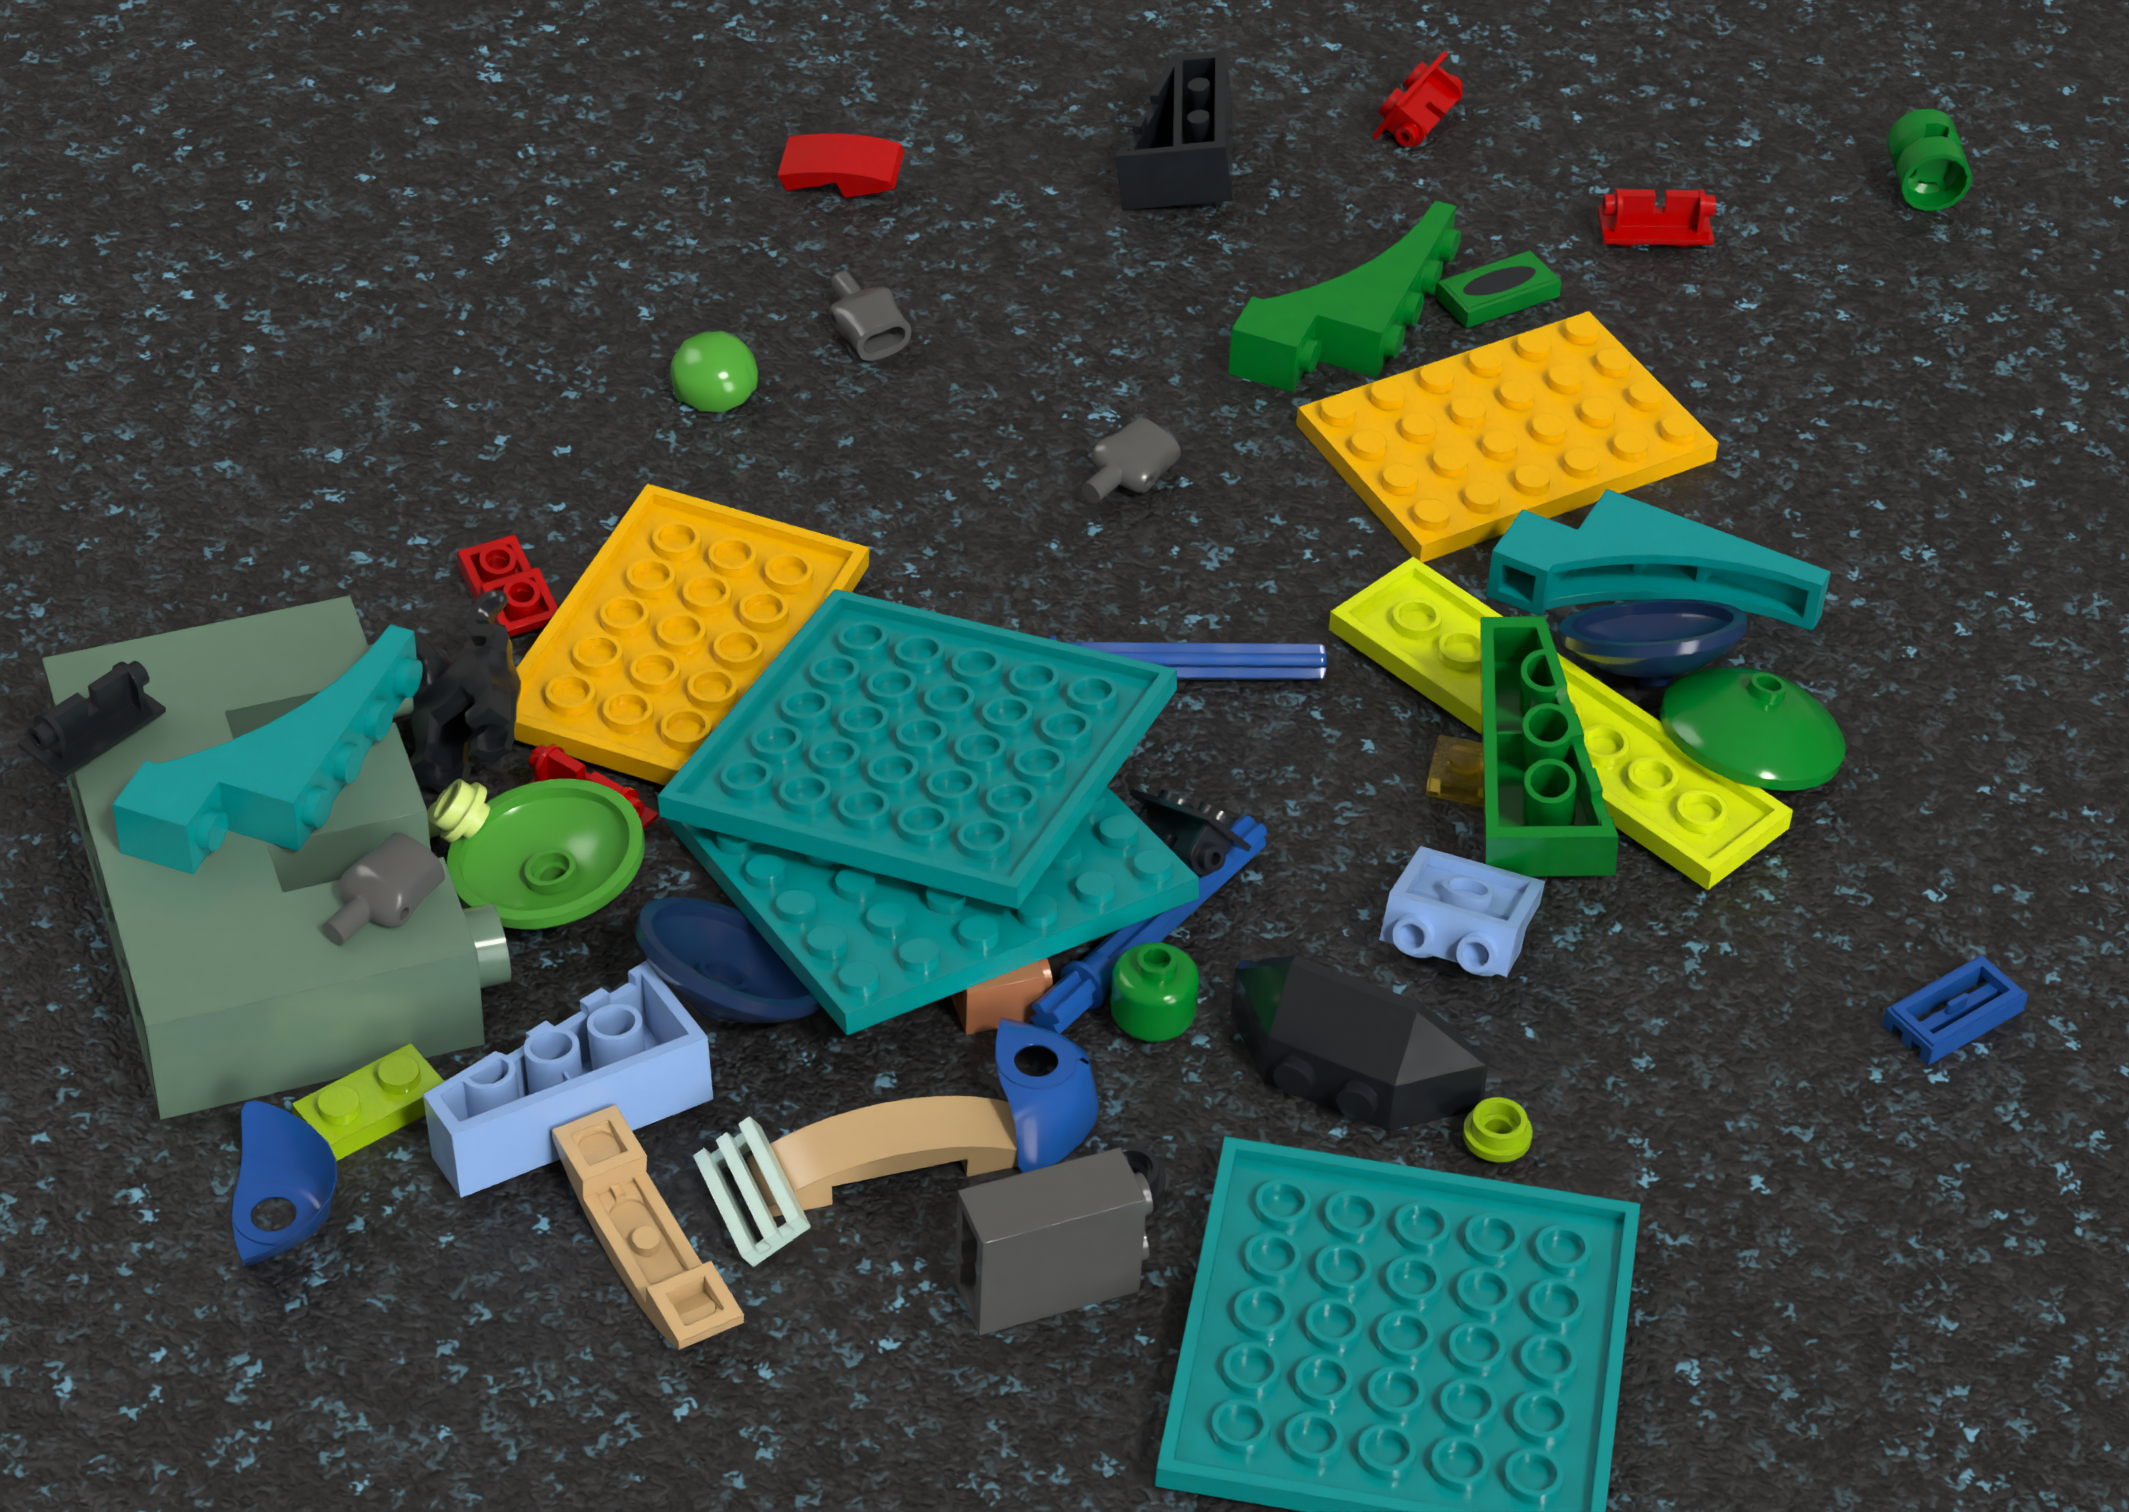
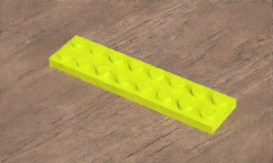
[1329,557,1793,890]

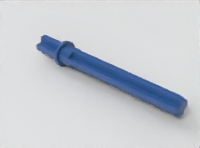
[1048,635,1327,680]
[1030,816,1267,1034]

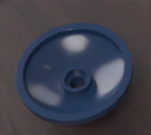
[1559,599,1747,686]
[635,897,821,1023]

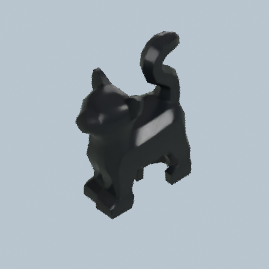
[409,590,521,793]

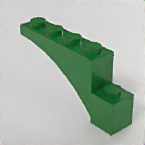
[1228,200,1461,393]

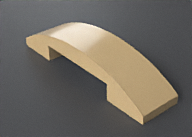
[747,1096,1018,1217]
[552,1104,744,1350]

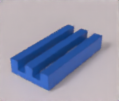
[1882,955,2028,1066]

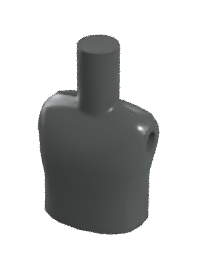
[829,271,911,361]
[1081,417,1181,503]
[323,833,445,945]

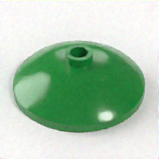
[1660,667,1846,791]

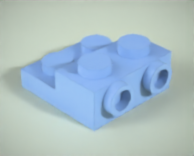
[1379,846,1545,977]

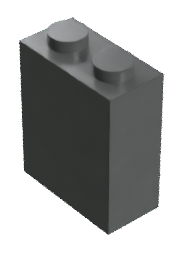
[955,1148,1153,1336]

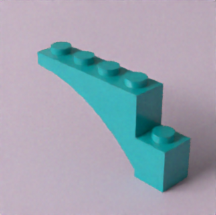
[1486,489,1831,631]
[112,624,423,875]

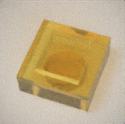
[1426,735,1484,806]

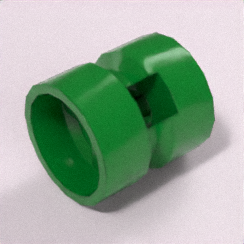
[1886,109,1972,211]

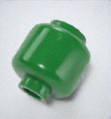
[1110,942,1199,1042]

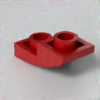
[777,133,904,198]
[457,534,559,637]

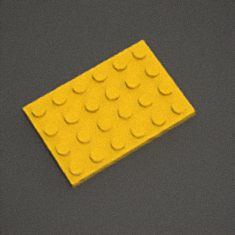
[1296,311,1719,563]
[514,484,869,786]

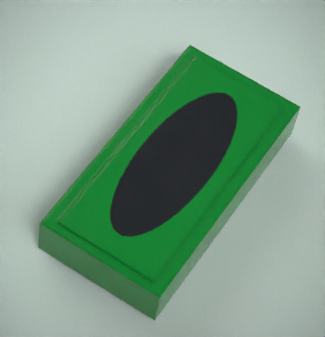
[1435,251,1562,329]

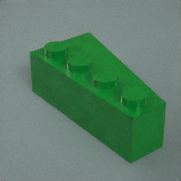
[1480,616,1618,877]

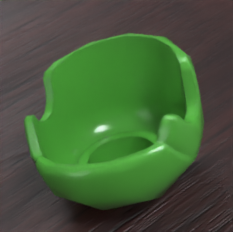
[669,331,758,413]

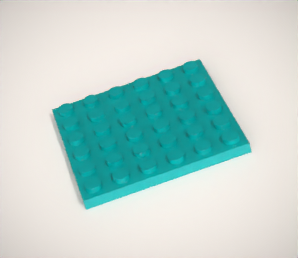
[658,589,1177,909]
[666,786,1199,1035]
[1155,1136,1640,1512]

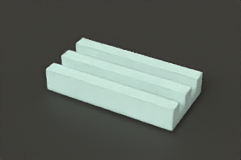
[693,1116,811,1267]

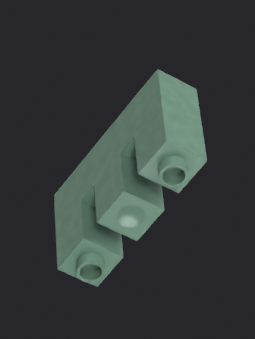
[42,595,511,1120]

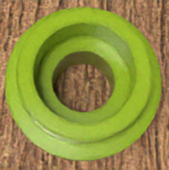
[1463,1097,1533,1162]

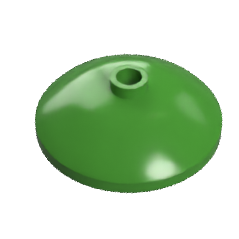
[447,779,645,930]

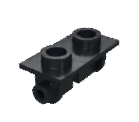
[18,661,166,779]
[1129,789,1252,875]

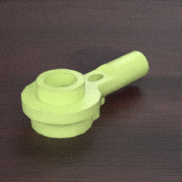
[427,779,490,843]

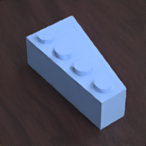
[423,960,713,1198]

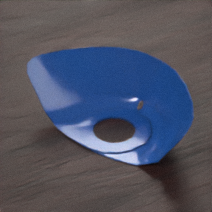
[995,1017,1099,1173]
[232,1100,337,1267]

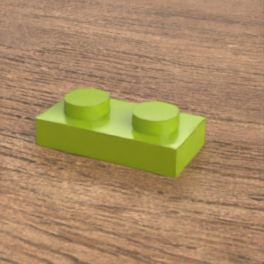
[292,1043,444,1161]

